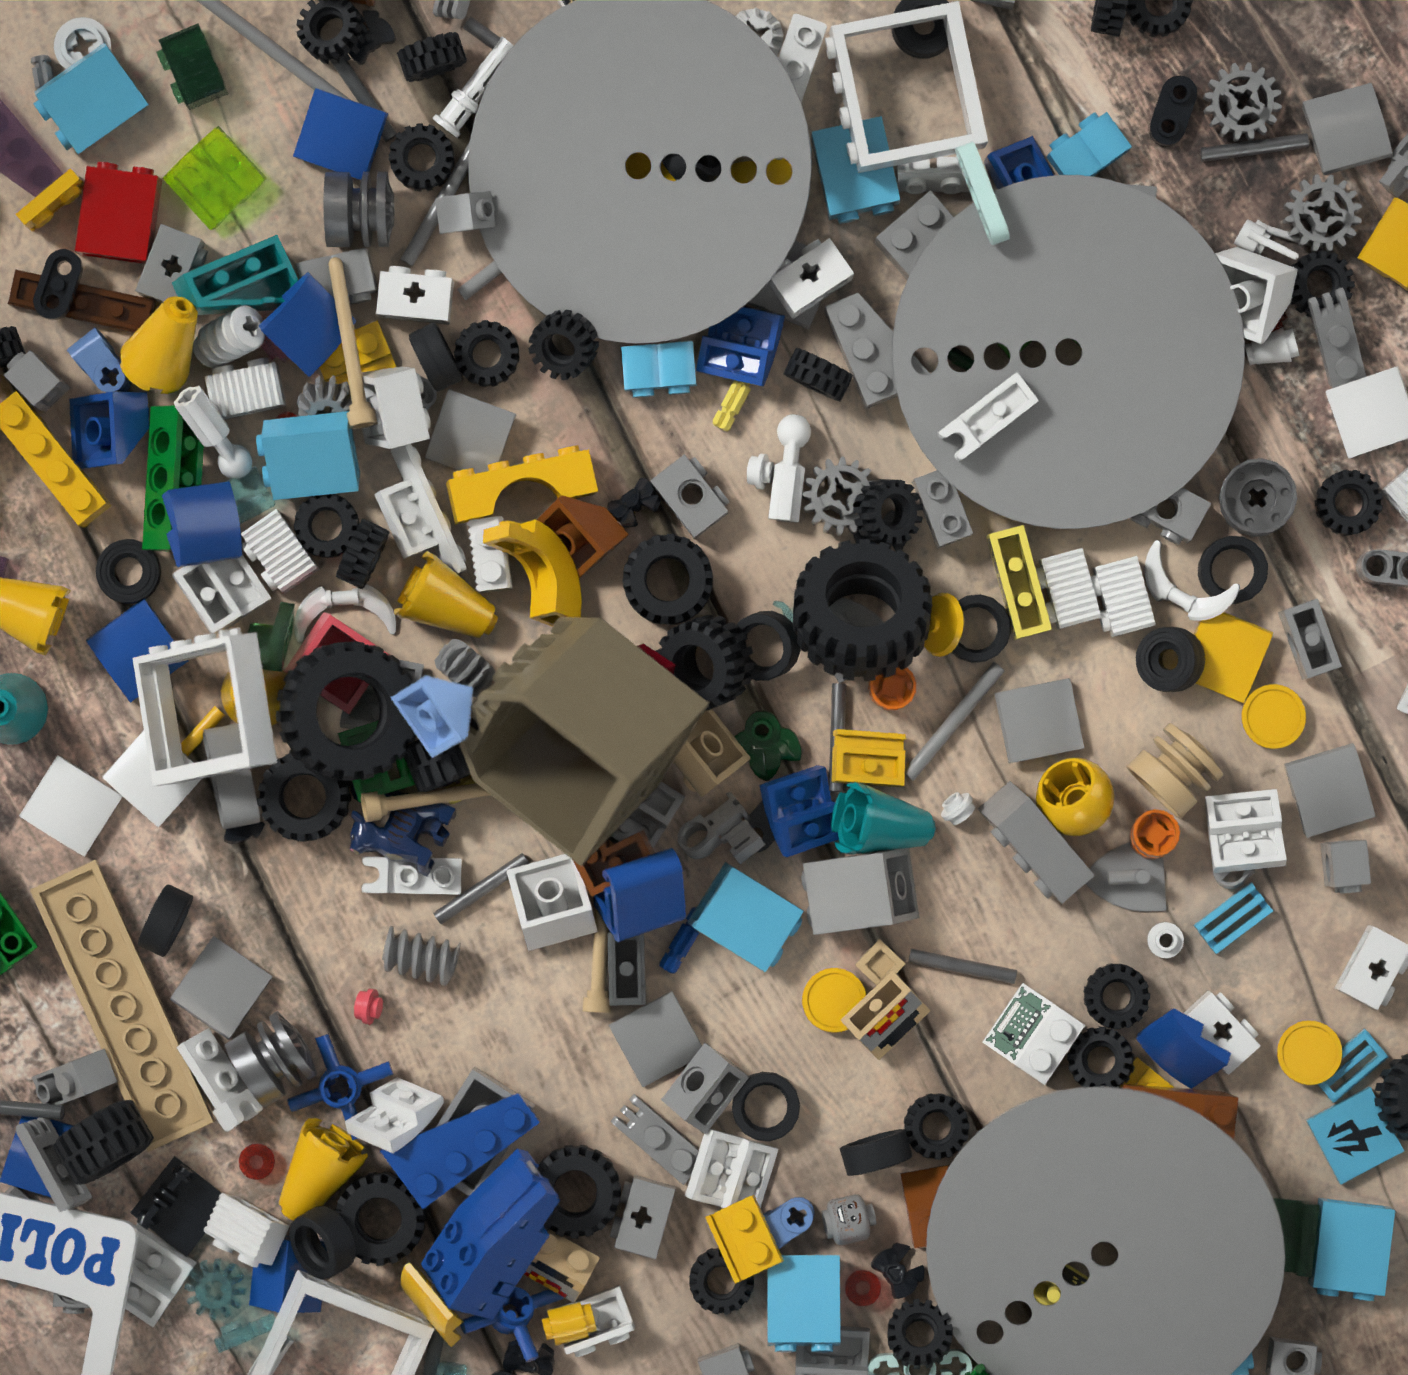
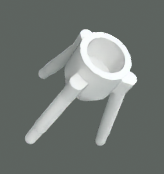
[1234,219,1324,260]

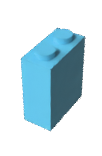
[33,42,148,154]
[811,116,900,224]
[256,411,360,500]
[687,862,804,972]
[1308,1198,1395,1301]
[767,1255,841,1352]

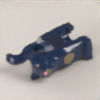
[350,782,456,877]

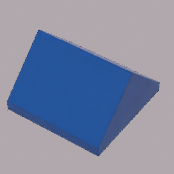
[984,136,1054,189]
[249,1236,327,1313]

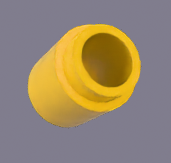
[542,1302,597,1346]

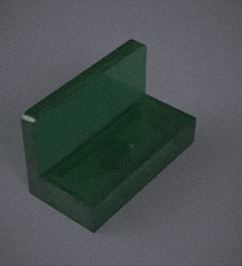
[248,602,295,672]
[1273,1197,1320,1278]

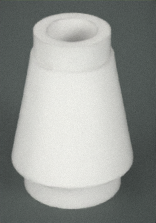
[1245,327,1300,365]

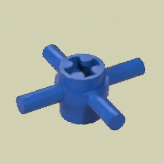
[287,1034,394,1140]
[460,1287,564,1362]

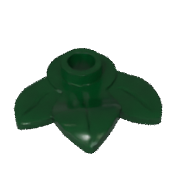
[734,710,802,781]

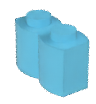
[1046,112,1132,177]
[621,341,697,398]

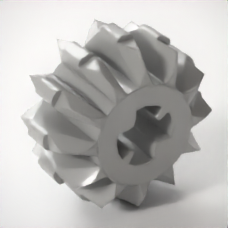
[297,375,352,416]
[434,639,495,697]

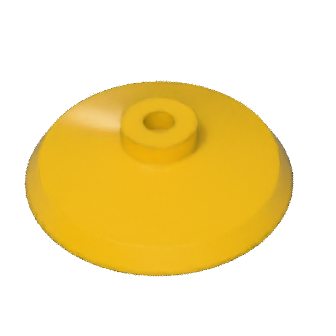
[924,592,964,657]
[1242,684,1306,749]
[802,968,866,1033]
[1277,1020,1342,1085]

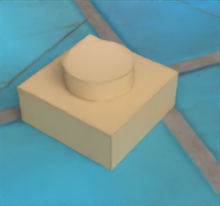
[855,939,906,986]

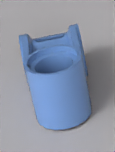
[67,327,132,393]
[763,1197,815,1249]

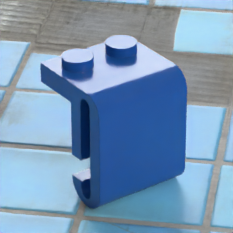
[593,848,686,942]

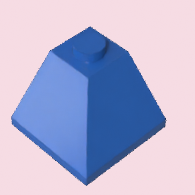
[69,391,150,470]

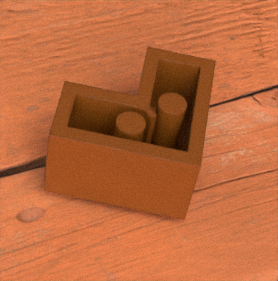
[573,830,655,897]

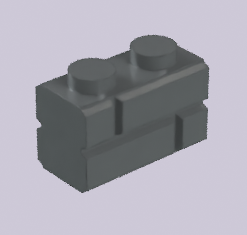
[607,932,646,1006]

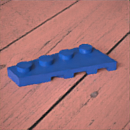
[380,1092,540,1209]

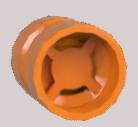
[868,667,916,710]
[1129,809,1180,860]

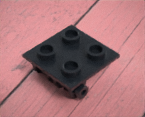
[130,1156,222,1257]

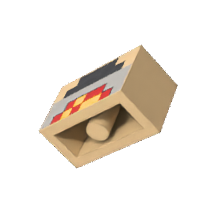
[841,970,931,1060]
[523,1228,600,1303]

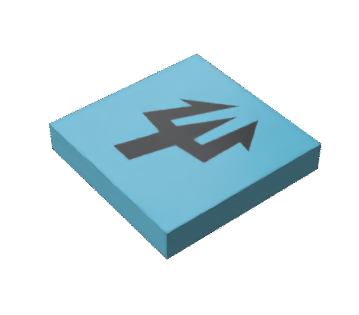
[1306,1087,1404,1185]

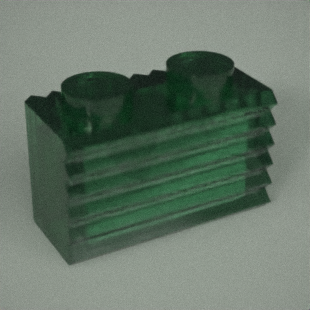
[156,23,229,110]

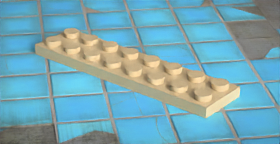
[30,860,215,1152]

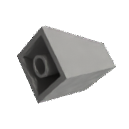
[801,848,919,935]

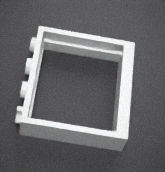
[825,1,988,173]
[133,628,277,786]
[251,1270,434,1375]

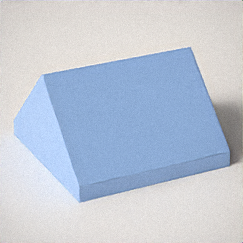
[391,676,473,758]

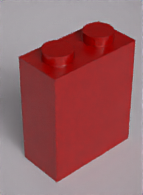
[75,162,162,264]

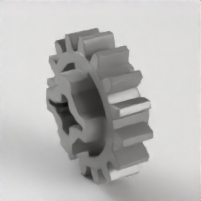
[1203,62,1282,142]
[1283,174,1362,253]
[802,457,873,536]

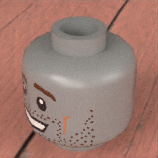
[822,1194,876,1245]

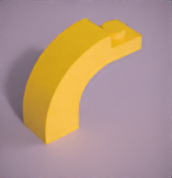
[483,520,582,627]

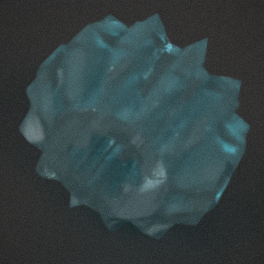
[185,1258,247,1320]

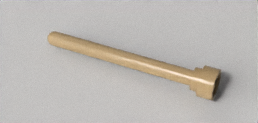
[328,257,378,429]
[361,783,491,822]
[582,841,612,1013]

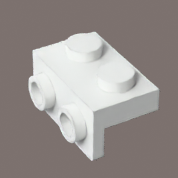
[561,1285,635,1357]

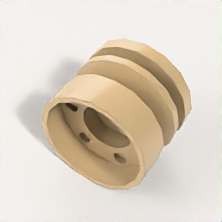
[1126,723,1224,819]

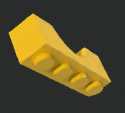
[0,391,112,528]
[446,445,598,525]

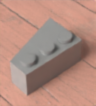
[824,293,930,409]
[978,781,1095,904]

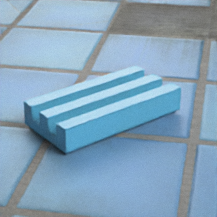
[1193,882,1273,954]
[1318,1029,1389,1103]

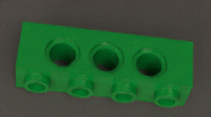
[142,406,204,552]

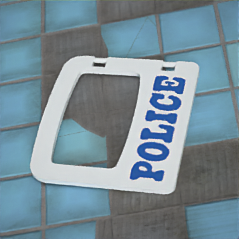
[0,1192,138,1375]

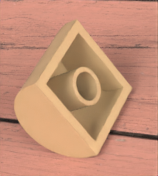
[672,709,751,798]

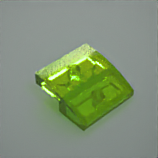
[163,126,267,230]

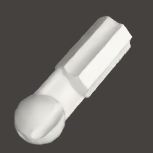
[174,386,252,479]
[768,414,811,523]

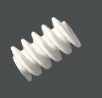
[193,305,265,368]

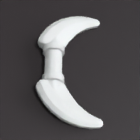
[1145,540,1240,621]
[294,584,396,642]

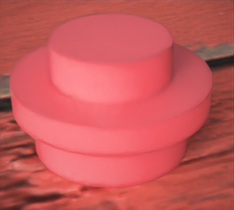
[354,988,383,1025]

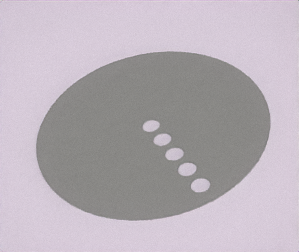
[468,0,812,343]
[892,175,1245,529]
[926,1086,1285,1375]

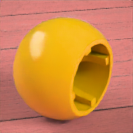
[1036,758,1115,836]

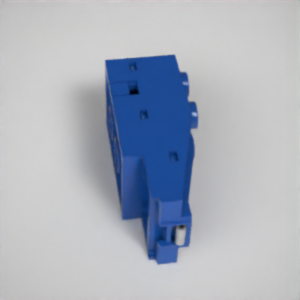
[420,1148,560,1319]

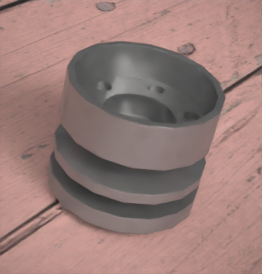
[324,172,395,247]
[1219,458,1297,537]
[225,1011,317,1108]

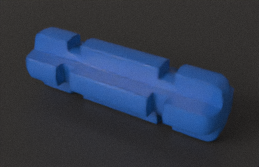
[659,907,699,974]

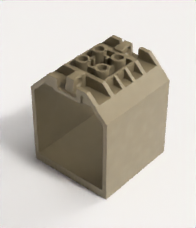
[459,617,709,867]

